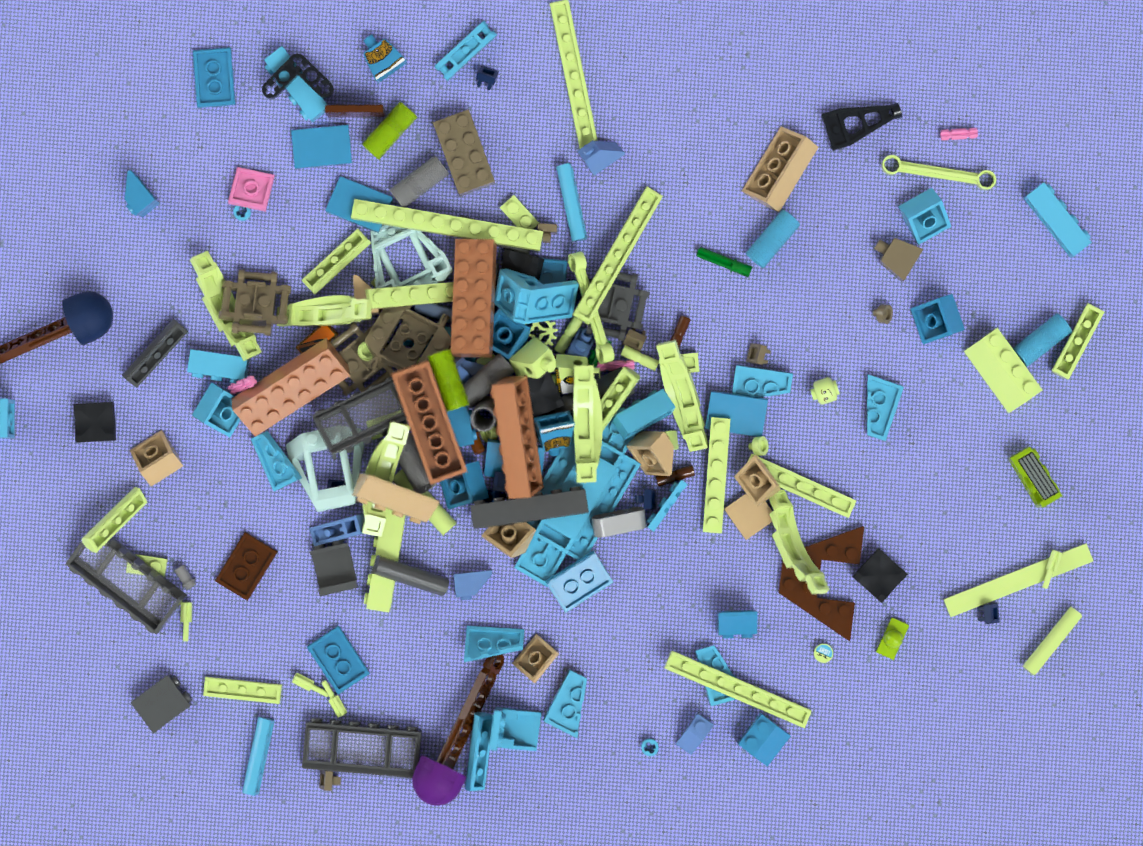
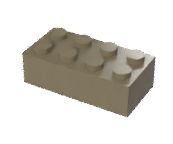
[433,109,496,197]

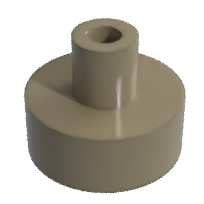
[873,304,893,324]

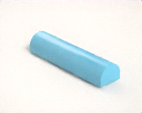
[556,163,587,242]
[465,712,494,791]
[242,717,275,796]

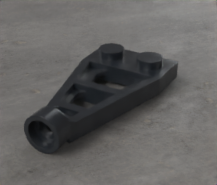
[821,103,902,151]

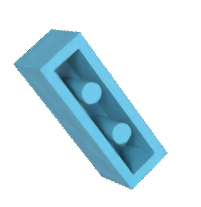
[187,349,249,383]
[612,389,676,440]

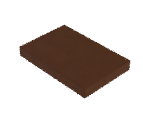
[325,105,385,118]
[215,532,278,601]

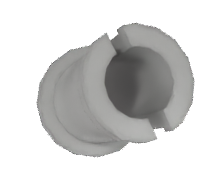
[174,565,196,590]

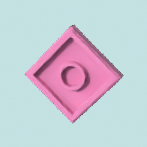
[228,167,275,212]

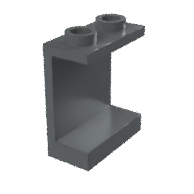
[309,540,358,596]
[130,674,193,733]

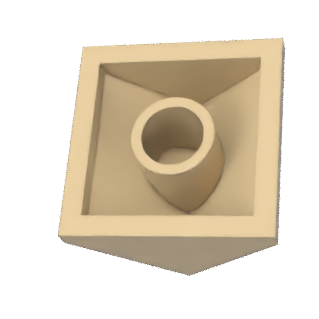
[734,454,781,507]
[481,522,536,558]
[512,634,559,683]

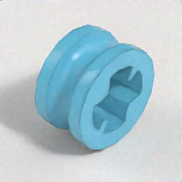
[233,206,251,221]
[641,738,659,756]

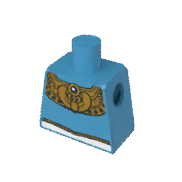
[363,35,407,84]
[534,411,575,456]

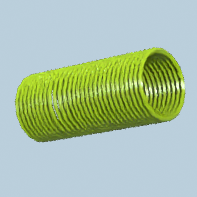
[362,102,417,160]
[428,349,469,412]

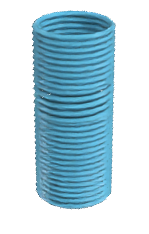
[746,210,800,268]
[1013,313,1072,367]

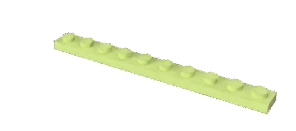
[351,199,543,251]

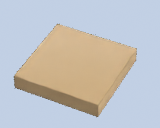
[724,493,772,540]

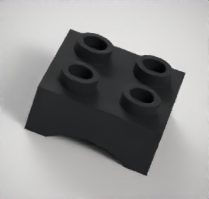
[495,249,544,286]
[528,371,564,418]
[73,402,116,443]
[852,548,908,603]

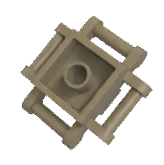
[218,269,291,336]
[331,322,394,397]

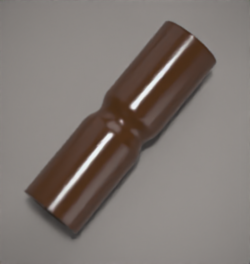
[670,315,691,348]
[655,465,695,487]

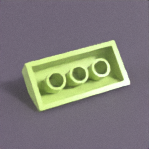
[963,328,1042,413]

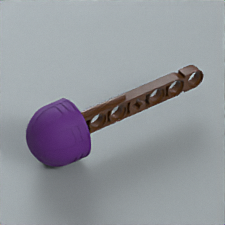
[413,654,504,806]

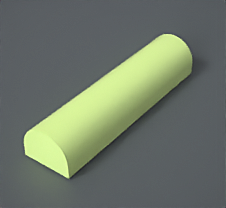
[302,228,371,295]
[1052,303,1104,380]
[600,367,640,431]
[393,469,457,536]
[82,487,148,553]
[1022,606,1082,675]

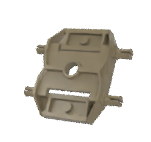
[365,305,451,376]

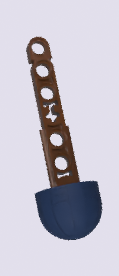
[0,292,113,364]

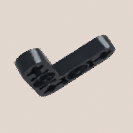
[262,53,334,99]

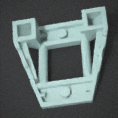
[370,225,453,288]
[286,426,365,512]

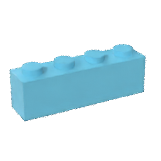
[264,46,328,123]
[1023,183,1092,258]

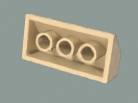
[742,126,819,212]
[352,474,440,524]

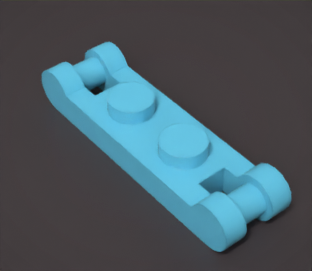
[434,21,497,81]

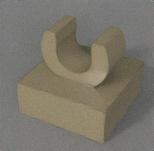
[538,223,557,243]
[623,328,647,352]
[746,343,771,365]
[319,770,341,791]

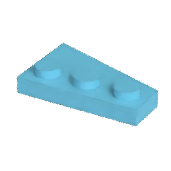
[732,365,793,398]
[867,374,904,441]
[251,431,302,491]
[647,480,688,532]
[464,626,524,662]
[695,645,736,706]
[543,669,587,738]

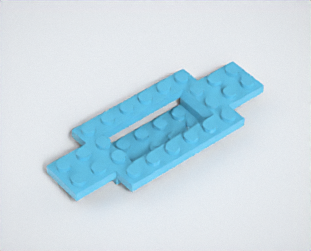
[514,407,641,587]

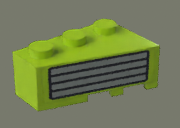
[1008,447,1062,508]

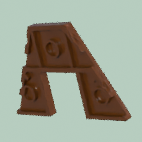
[778,526,864,641]

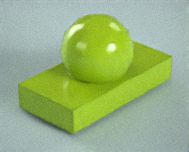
[876,617,909,660]

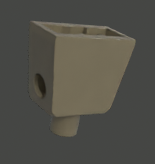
[874,238,923,282]

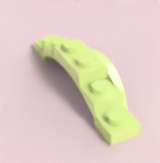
[190,251,262,361]
[277,295,372,327]
[656,340,709,452]
[572,365,603,483]
[362,421,410,537]
[769,490,830,594]

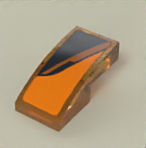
[295,326,339,354]

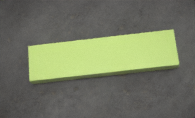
[203,676,282,704]

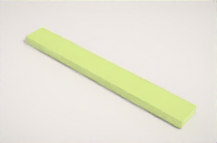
[550,0,598,149]
[572,187,663,325]
[943,543,1093,617]
[664,651,812,728]

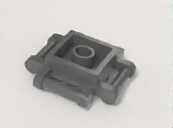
[579,272,650,342]

